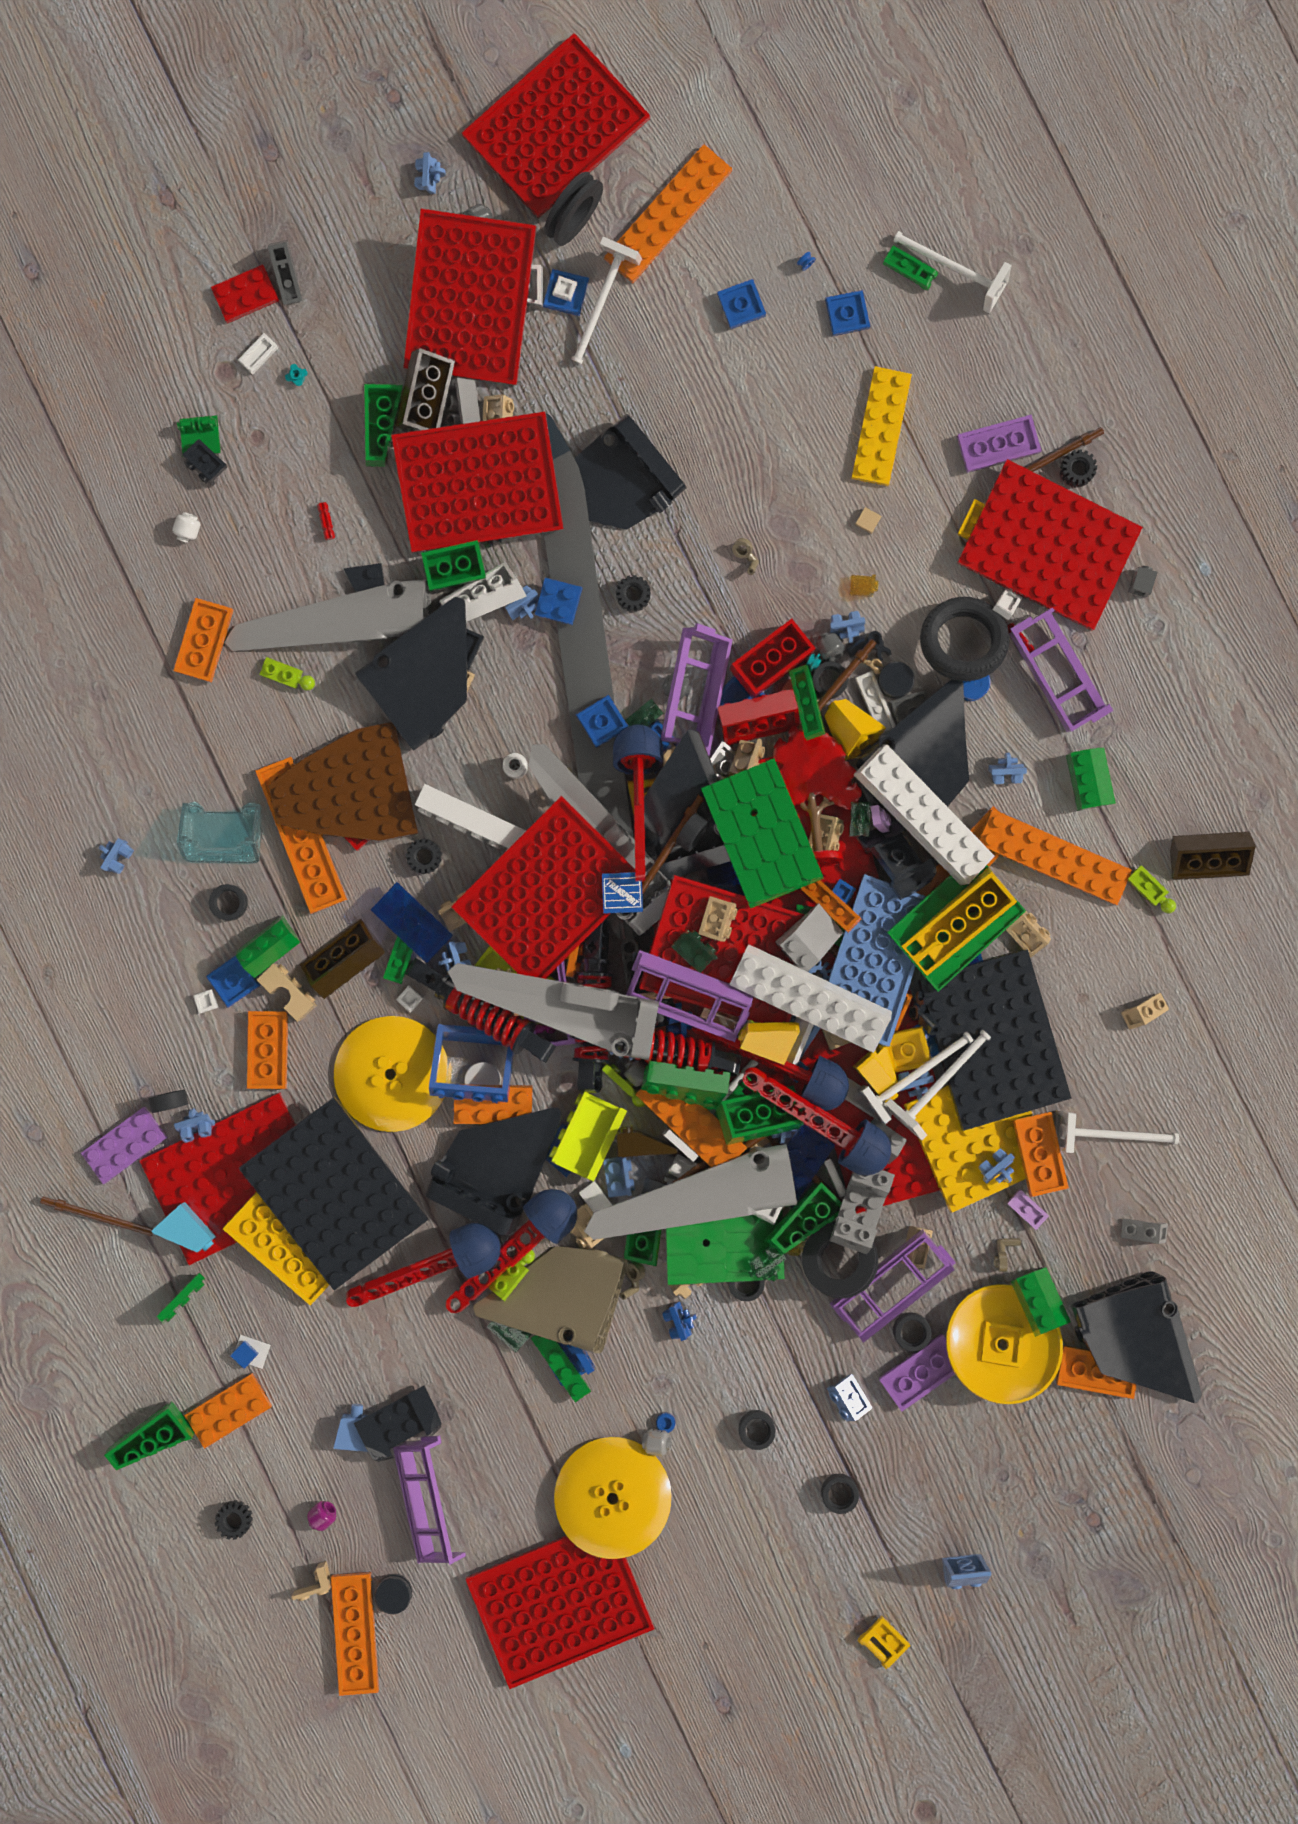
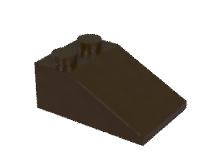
[617,1126,677,1157]

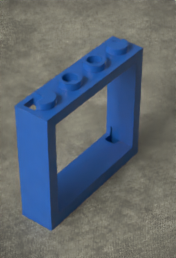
[429,1024,514,1103]

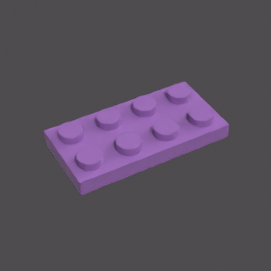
[957,415,1042,473]
[81,1107,168,1184]
[878,1333,955,1412]

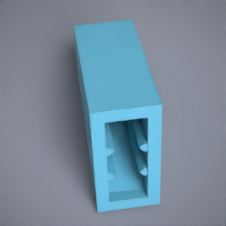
[152,1202,216,1252]

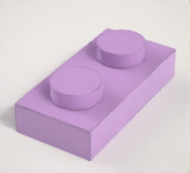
[870,805,891,833]
[1006,1189,1049,1230]

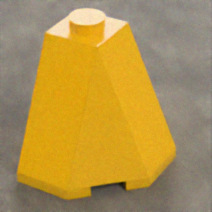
[824,699,886,761]
[738,1022,800,1065]
[852,1044,898,1103]

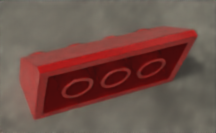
[717,689,799,745]

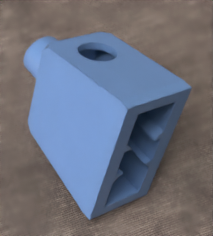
[334,1404,368,1452]

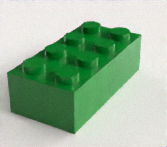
[715,1085,804,1145]

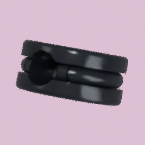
[878,662,915,699]
[375,1574,413,1615]

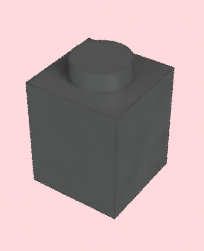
[1128,566,1157,598]

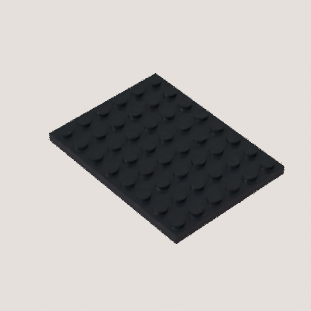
[918,949,1072,1131]
[239,1096,428,1291]

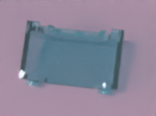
[176,802,261,864]

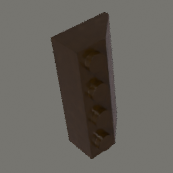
[395,348,455,432]
[1170,831,1256,880]
[300,919,386,999]

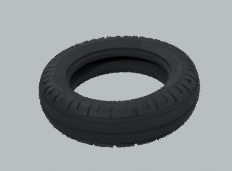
[920,597,1009,681]

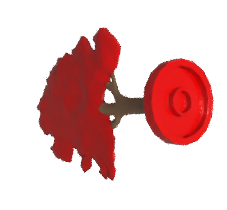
[773,724,862,867]

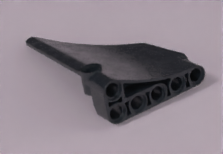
[574,414,687,529]
[355,597,467,751]
[856,679,969,807]
[644,729,731,880]
[425,1107,562,1235]
[1071,1271,1202,1403]

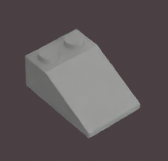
[775,903,843,972]

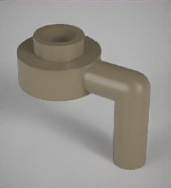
[732,538,759,575]
[994,1238,1021,1272]
[620,1261,645,1300]

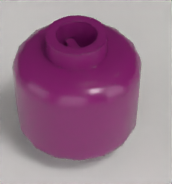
[307,1501,336,1531]

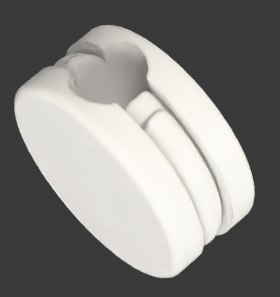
[464,1062,501,1085]

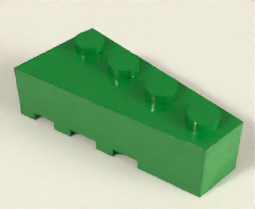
[364,384,403,467]
[641,1061,730,1109]
[764,1182,842,1254]
[104,1401,195,1470]

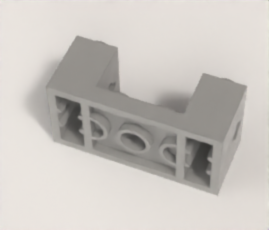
[830,1170,895,1255]

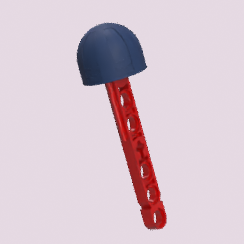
[613,725,664,881]
[692,1026,849,1111]
[743,1067,891,1176]
[446,1189,577,1313]
[346,1223,500,1307]

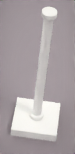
[893,231,1012,314]
[571,237,642,364]
[885,1030,991,1140]
[857,1032,973,1124]
[663,1059,760,1162]
[1055,1110,1179,1153]

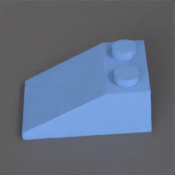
[942,1554,991,1589]

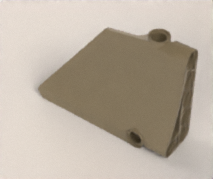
[473,1246,628,1353]

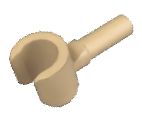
[861,659,883,674]

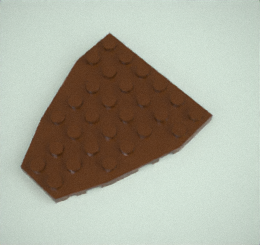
[269,722,418,842]

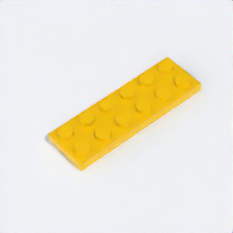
[851,366,912,486]

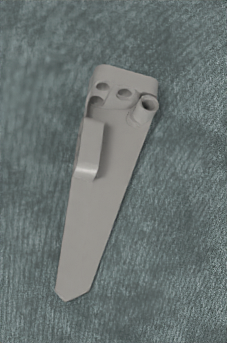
[225,579,432,651]
[528,744,671,936]
[448,963,659,1060]
[584,1144,797,1240]

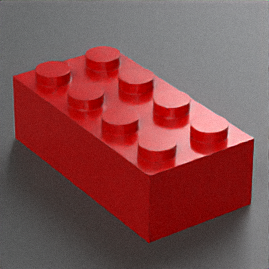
[729,618,816,699]

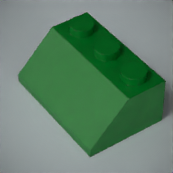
[421,540,486,591]
[1066,747,1116,811]
[235,915,300,978]
[624,1229,662,1266]
[1011,1267,1071,1337]

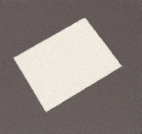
[232,1335,271,1369]

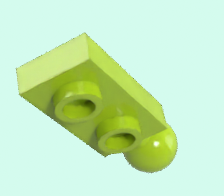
[259,657,315,691]
[1127,865,1176,914]
[602,1063,645,1107]
[489,1250,535,1301]

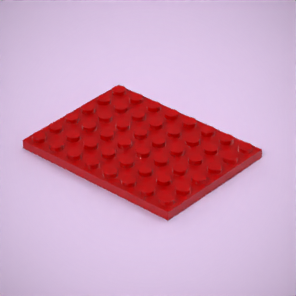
[462,33,650,219]
[403,208,537,385]
[391,411,564,552]
[957,459,1143,631]
[451,796,643,979]
[639,875,805,1023]
[140,1093,296,1265]
[465,1535,654,1690]

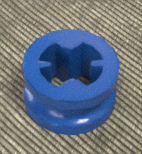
[797,252,816,271]

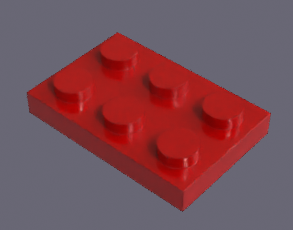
[211,264,279,324]

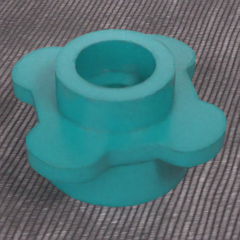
[285,364,308,386]
[806,653,821,672]

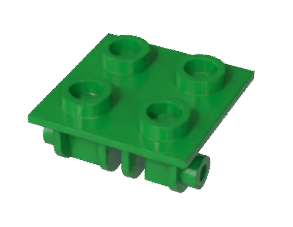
[177,415,221,456]

